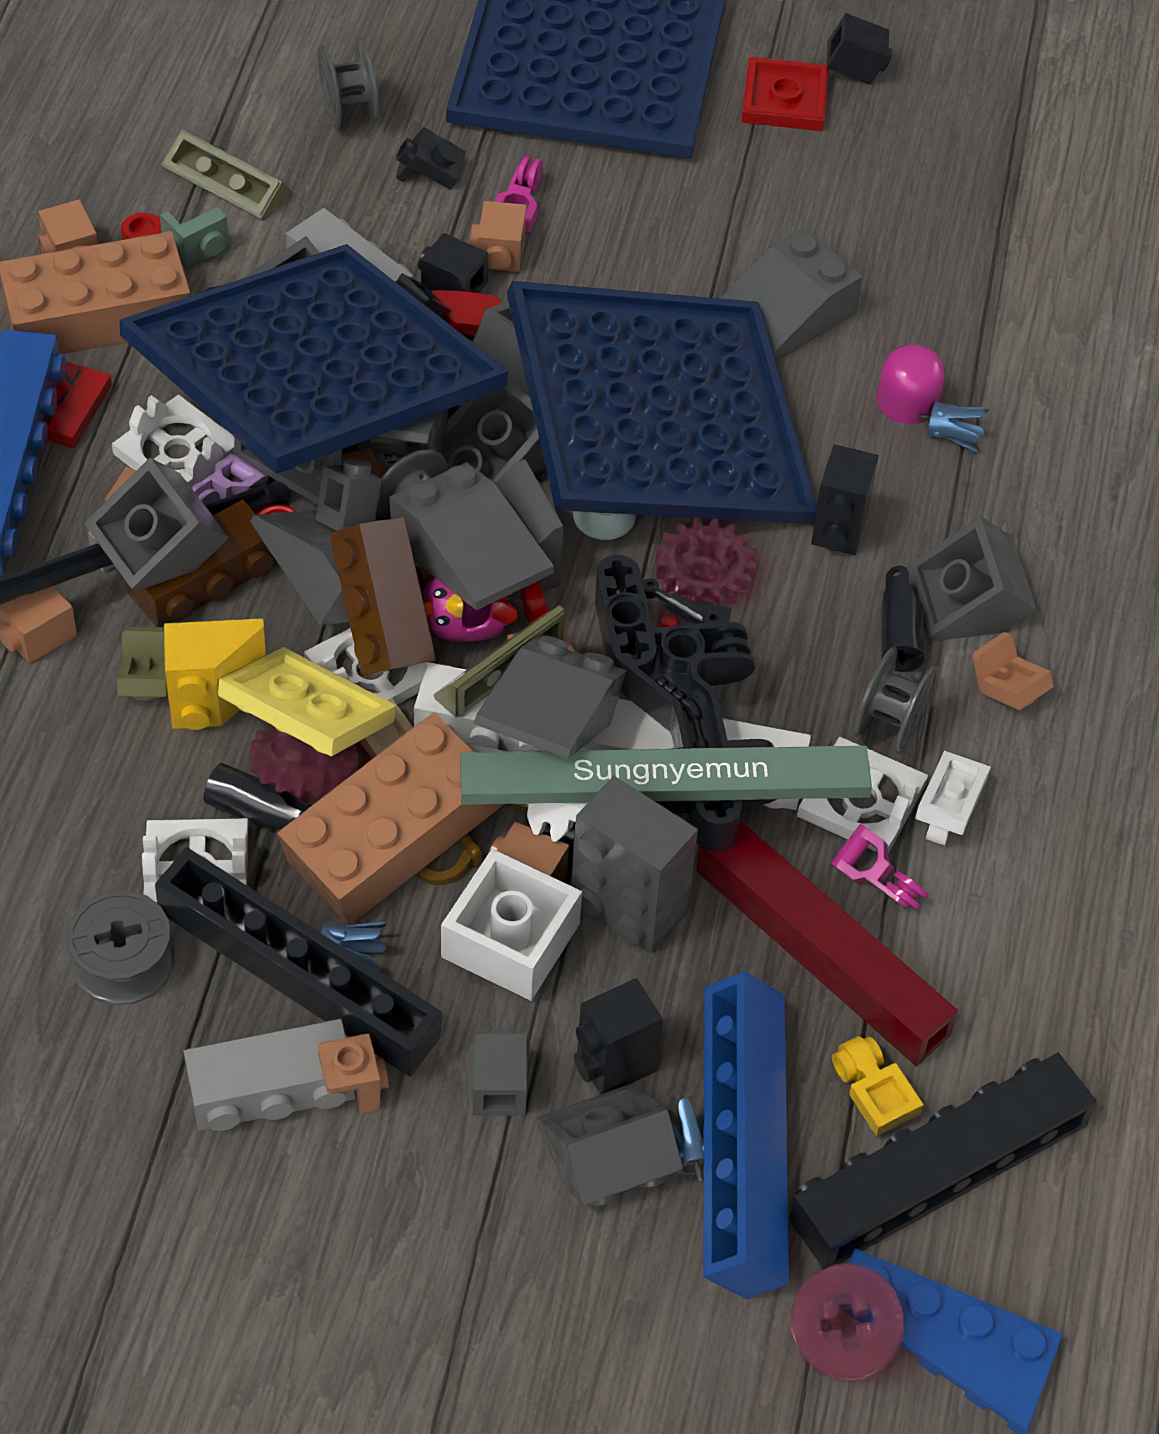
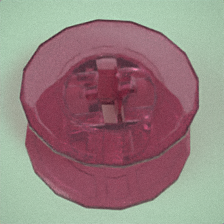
[791,1264,904,1381]

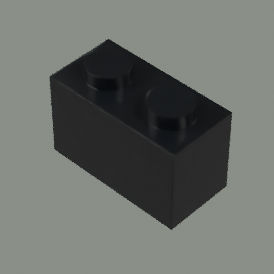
[811,444,879,555]
[574,978,663,1094]

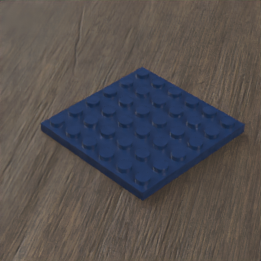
[446,0,726,159]
[120,244,508,474]
[507,281,817,524]

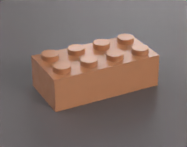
[0,231,190,354]
[277,712,504,925]

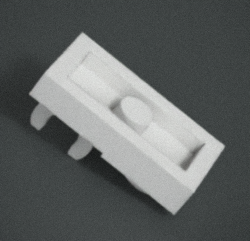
[915,751,991,846]

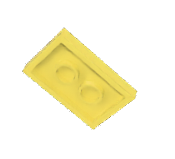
[217,647,396,756]

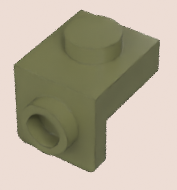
[117,627,168,701]

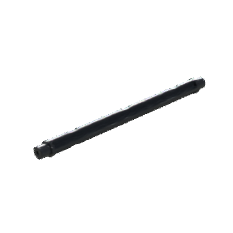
[0,481,289,605]

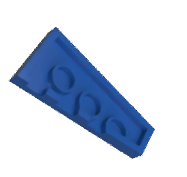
[833,1248,1063,1434]

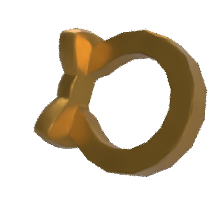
[415,834,483,886]

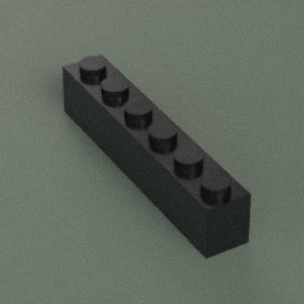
[155,847,442,1077]
[789,1052,1096,1272]

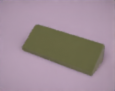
[161,130,292,220]
[434,605,565,718]

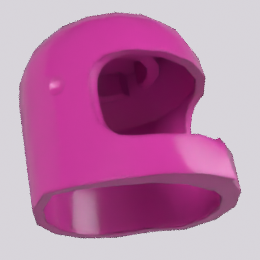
[876,344,945,424]

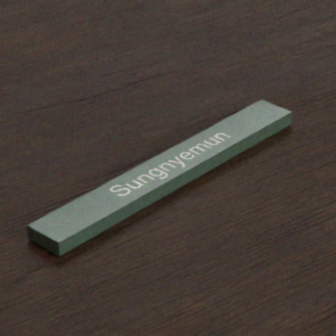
[460,746,872,805]

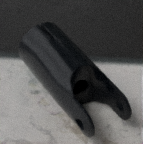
[881,565,924,672]
[203,763,312,829]

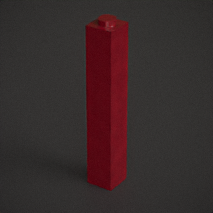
[696,820,958,1066]

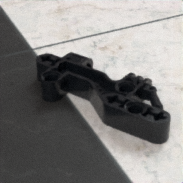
[595,555,777,852]

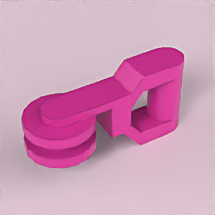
[494,155,543,233]
[830,824,929,911]

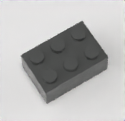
[571,775,698,954]

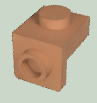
[972,632,1054,710]
[317,1034,389,1114]

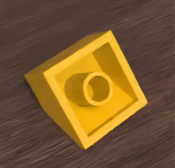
[164,619,266,730]

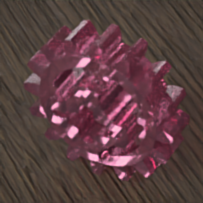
[655,518,757,605]
[249,724,359,797]

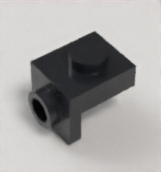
[396,127,466,190]

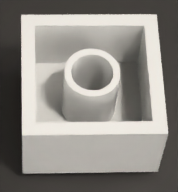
[441,849,582,1001]

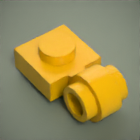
[832,1036,924,1136]

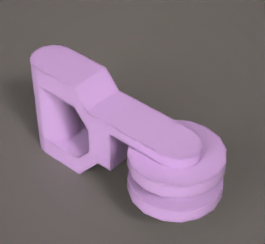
[192,453,269,505]

